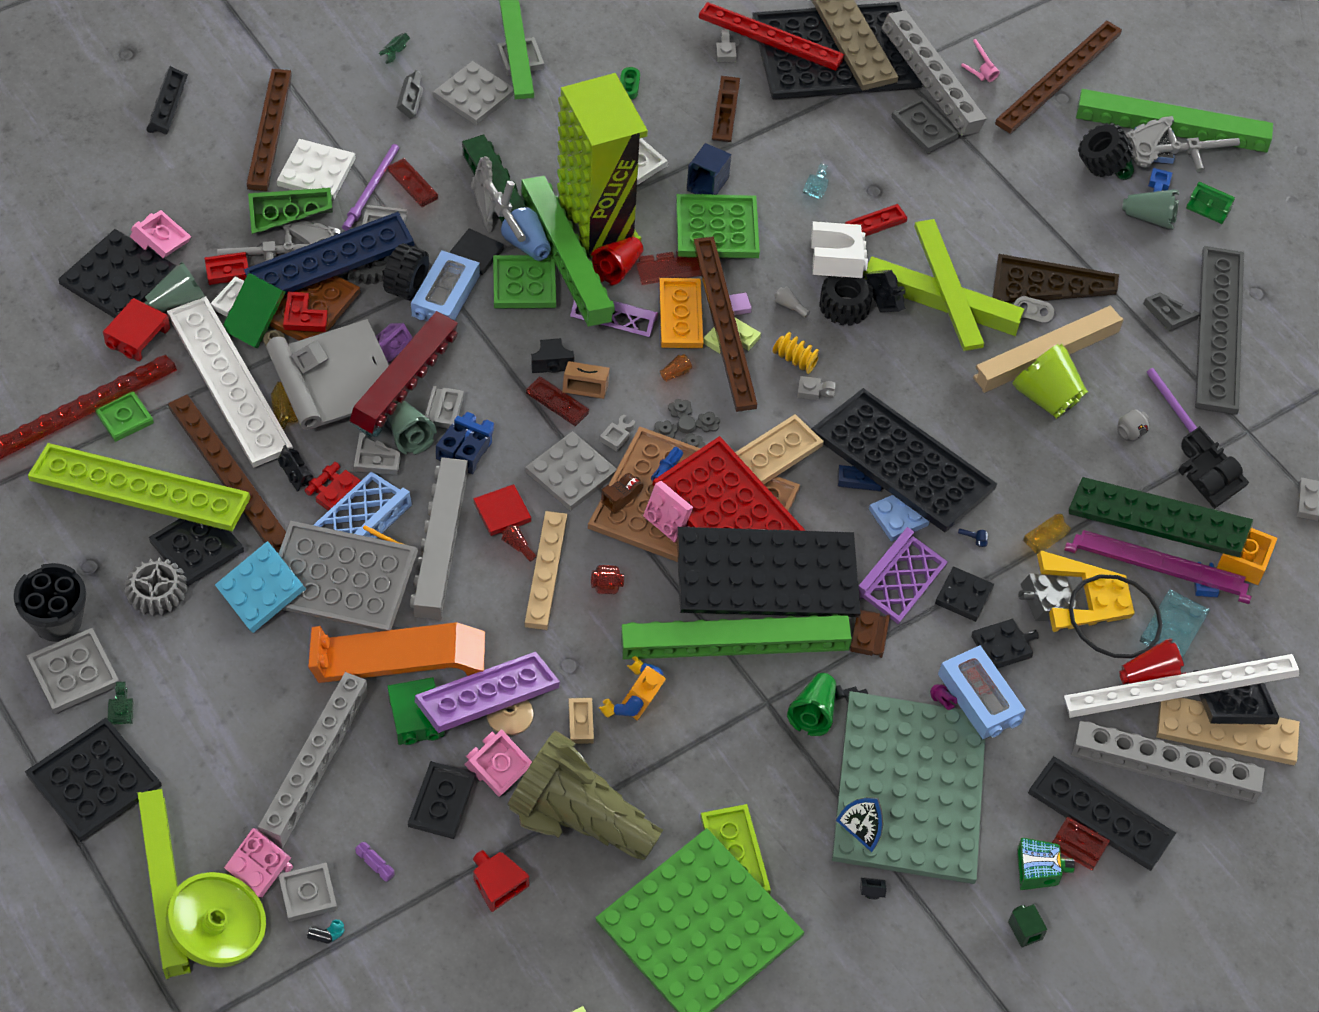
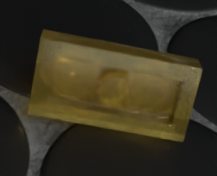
[271,382,299,429]
[1023,514,1071,555]

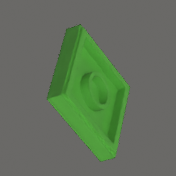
[94,390,154,442]

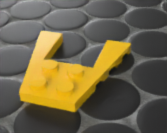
[1037,551,1135,632]

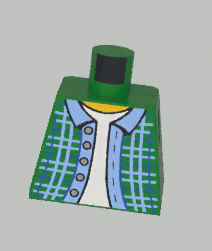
[1017,838,1075,890]

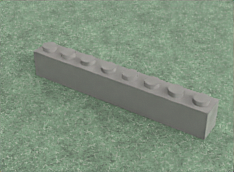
[410,457,468,620]

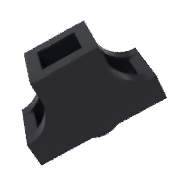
[531,338,574,373]

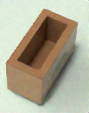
[562,361,610,399]

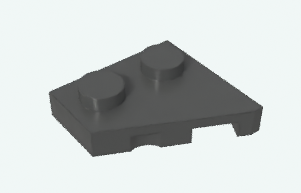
[1143,292,1200,331]

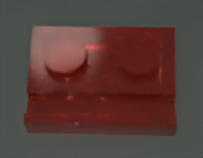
[1052,816,1110,871]

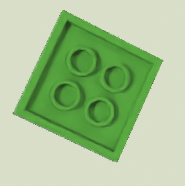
[493,255,556,308]

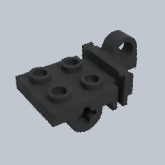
[1178,426,1249,509]

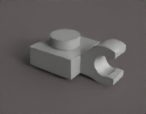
[716,30,736,62]
[797,376,835,400]

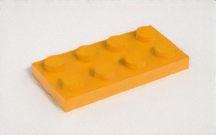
[659,278,703,348]

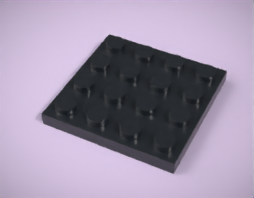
[58,229,176,318]
[25,717,162,842]

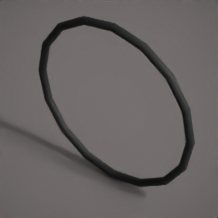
[1068,574,1163,658]

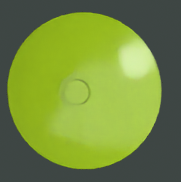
[166,872,266,968]

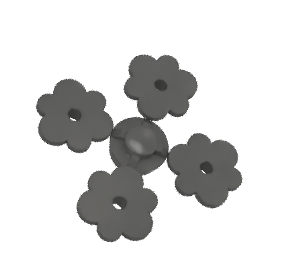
[653,399,720,448]

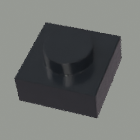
[860,878,887,899]

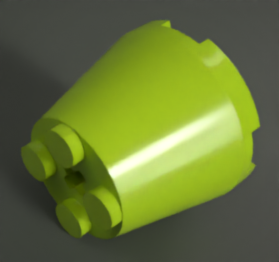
[1012,343,1088,419]

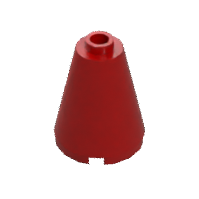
[590,237,643,286]
[1119,638,1186,684]

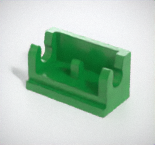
[1186,182,1235,224]

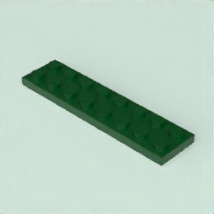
[1069,477,1253,558]

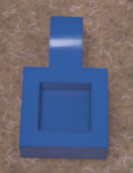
[1148,168,1172,192]

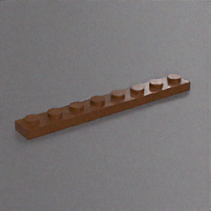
[247,69,292,191]

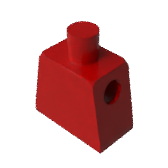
[473,850,529,912]

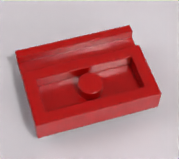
[204,252,248,285]

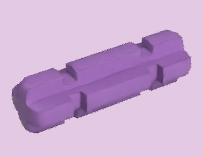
[355,842,395,882]

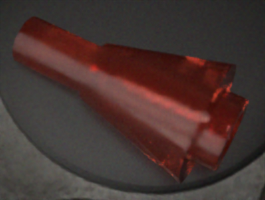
[501,525,536,562]

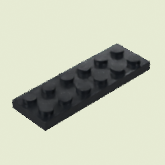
[1028,756,1176,871]

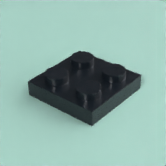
[935,566,994,622]

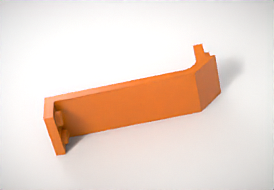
[308,622,485,683]

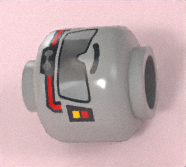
[1117,409,1150,441]

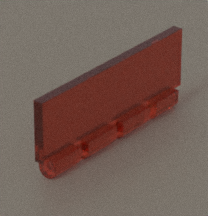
[636,251,701,285]

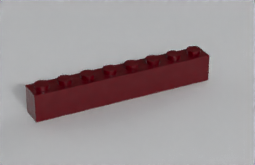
[350,311,458,434]

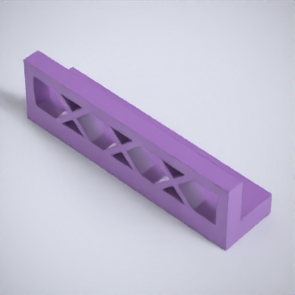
[570,300,659,337]
[373,323,413,363]

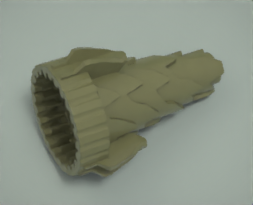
[507,730,663,860]

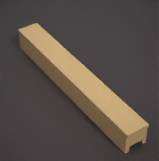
[973,305,1123,393]

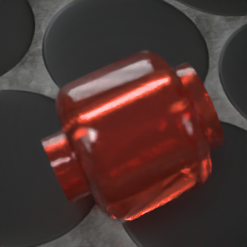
[591,565,624,594]

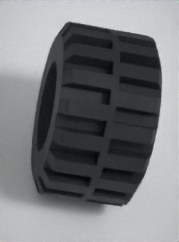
[1078,123,1133,177]
[383,243,429,301]
[819,276,873,326]

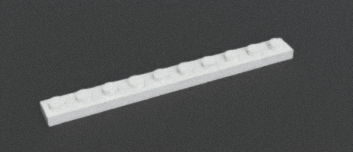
[1064,654,1299,718]

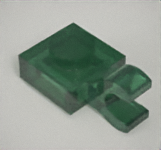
[379,32,410,64]
[107,682,134,724]

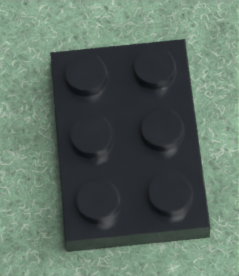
[408,761,476,839]

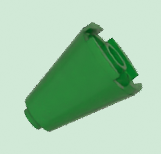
[787,673,836,736]

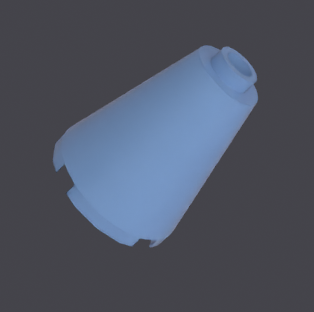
[501,207,551,261]

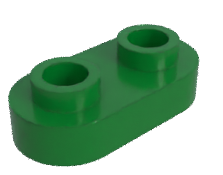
[620,67,640,100]

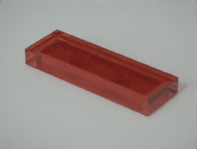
[388,158,438,207]
[526,377,589,427]

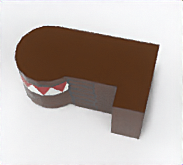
[601,473,643,514]

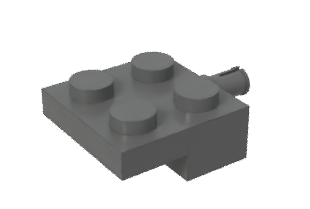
[1018,574,1080,621]

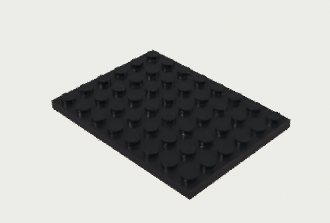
[752,2,923,99]

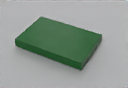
[223,273,285,348]

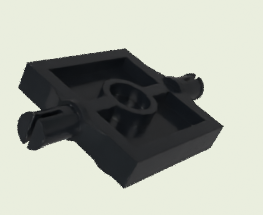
[866,270,906,312]
[971,618,1039,669]

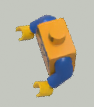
[599,656,666,721]

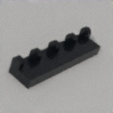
[146,66,188,135]

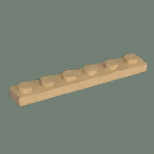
[525,511,567,630]

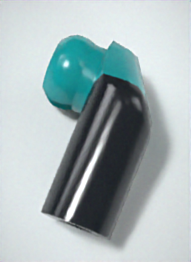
[307,919,344,944]

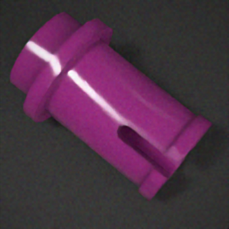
[930,684,957,710]

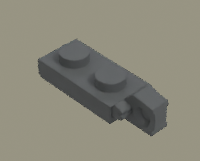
[396,70,423,119]

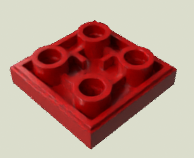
[473,484,531,536]

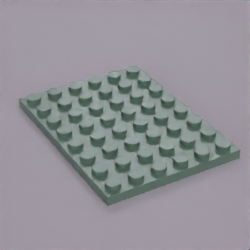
[832,691,985,884]

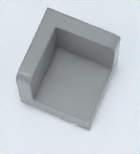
[291,340,328,374]

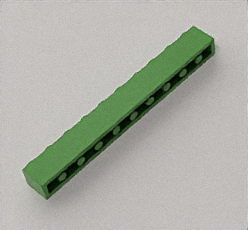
[1076,89,1273,153]
[521,176,615,327]
[621,615,852,660]

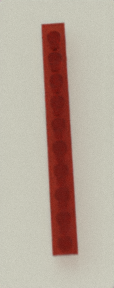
[0,355,177,459]

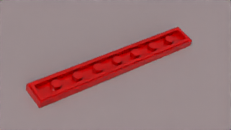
[699,2,844,71]

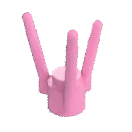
[961,39,1000,82]

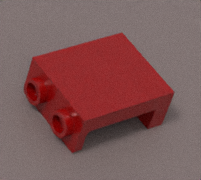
[103,298,170,362]

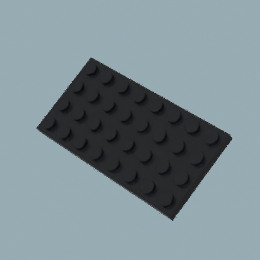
[811,388,997,533]
[677,527,861,617]

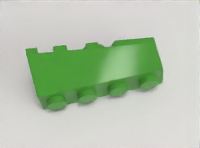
[248,188,333,234]

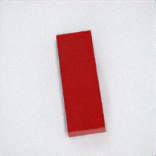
[845,204,908,237]

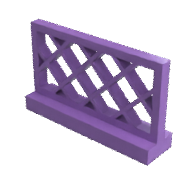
[858,527,948,624]

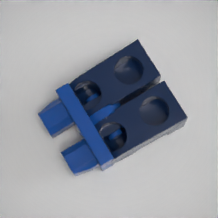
[436,412,494,474]

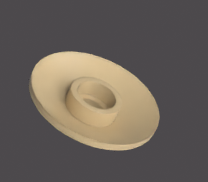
[487,700,533,735]

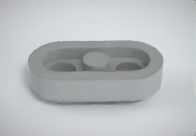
[1014,296,1054,323]

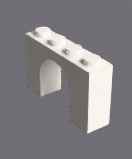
[811,222,868,278]

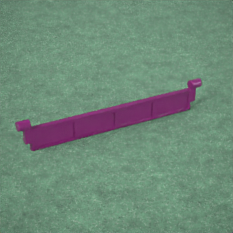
[1064,530,1252,604]

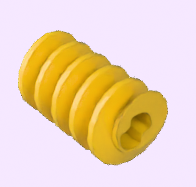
[772,332,819,374]

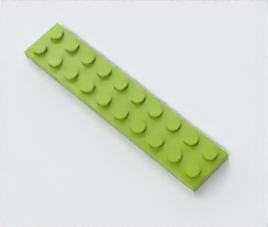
[28,443,251,532]

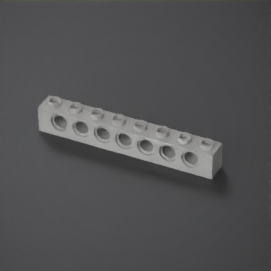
[881,10,987,136]
[258,672,368,849]
[1071,721,1265,803]

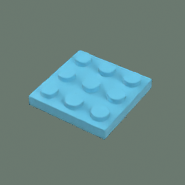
[215,541,306,633]

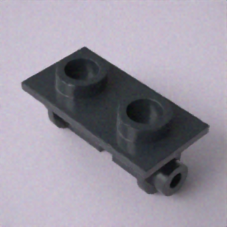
[278,445,314,492]

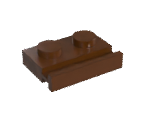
[850,610,890,658]

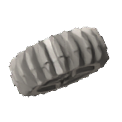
[124,557,187,617]

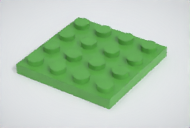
[676,194,760,258]

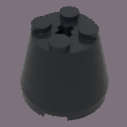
[14,563,87,642]

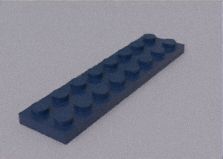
[244,212,415,295]

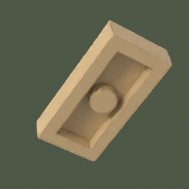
[569,698,594,744]

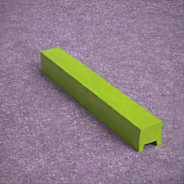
[863,256,1024,336]
[137,789,191,979]

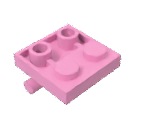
[643,481,693,543]
[224,828,293,898]

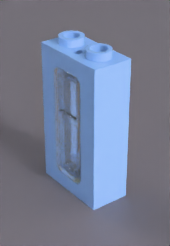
[411,250,480,321]
[938,646,1026,739]

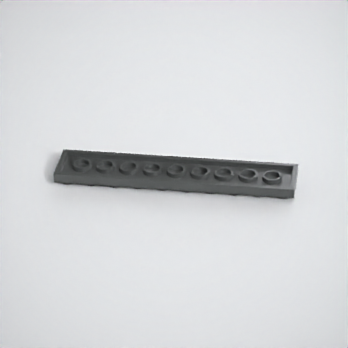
[1195,246,1244,415]

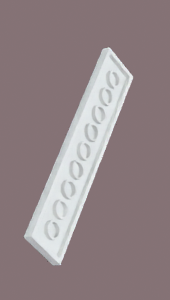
[167,296,293,468]

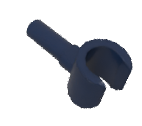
[958,528,988,547]

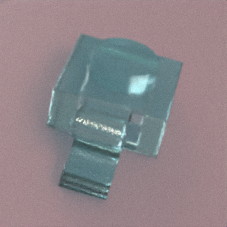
[803,163,829,199]

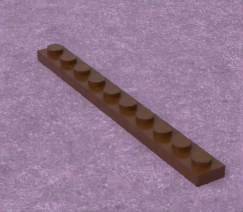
[995,21,1122,134]
[693,237,758,412]
[168,394,286,554]

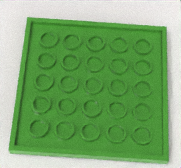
[595,828,804,1012]

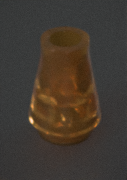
[660,354,692,382]

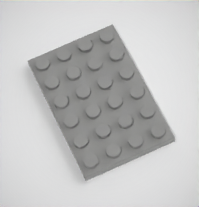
[279,521,418,631]

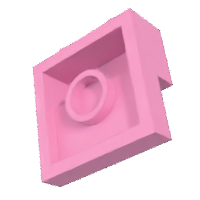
[130,210,191,258]
[464,729,532,797]

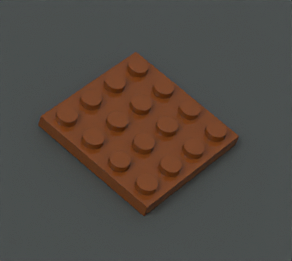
[269,276,361,341]

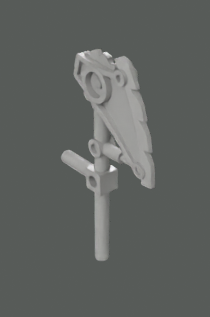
[1126,116,1240,172]
[471,156,526,242]
[217,220,340,261]

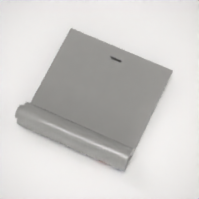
[266,319,389,430]

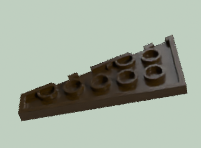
[992,254,1119,303]

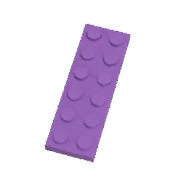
[415,651,560,733]

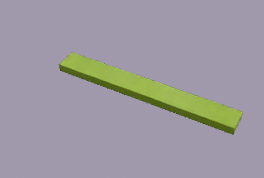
[914,219,984,351]

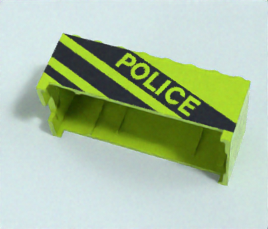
[557,73,648,258]

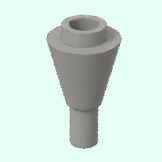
[774,286,809,318]

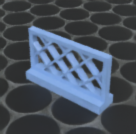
[314,472,412,539]

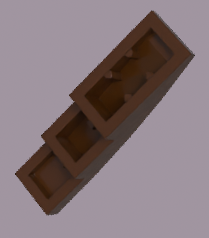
[712,76,740,142]

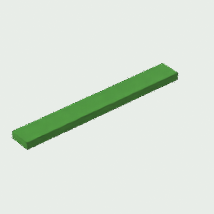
[499,0,534,99]

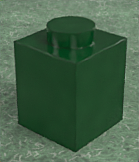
[1008,904,1047,948]

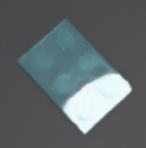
[1140,589,1210,659]

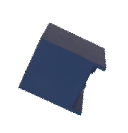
[686,143,732,195]

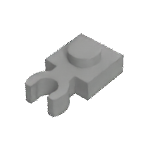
[599,415,635,451]

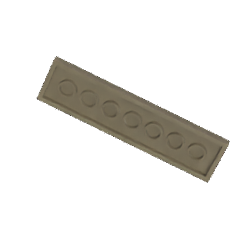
[811,0,898,91]

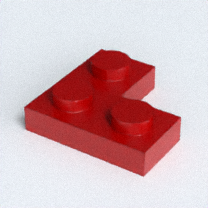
[283,292,328,332]

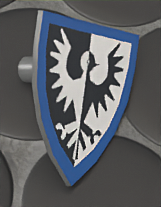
[836,797,883,852]

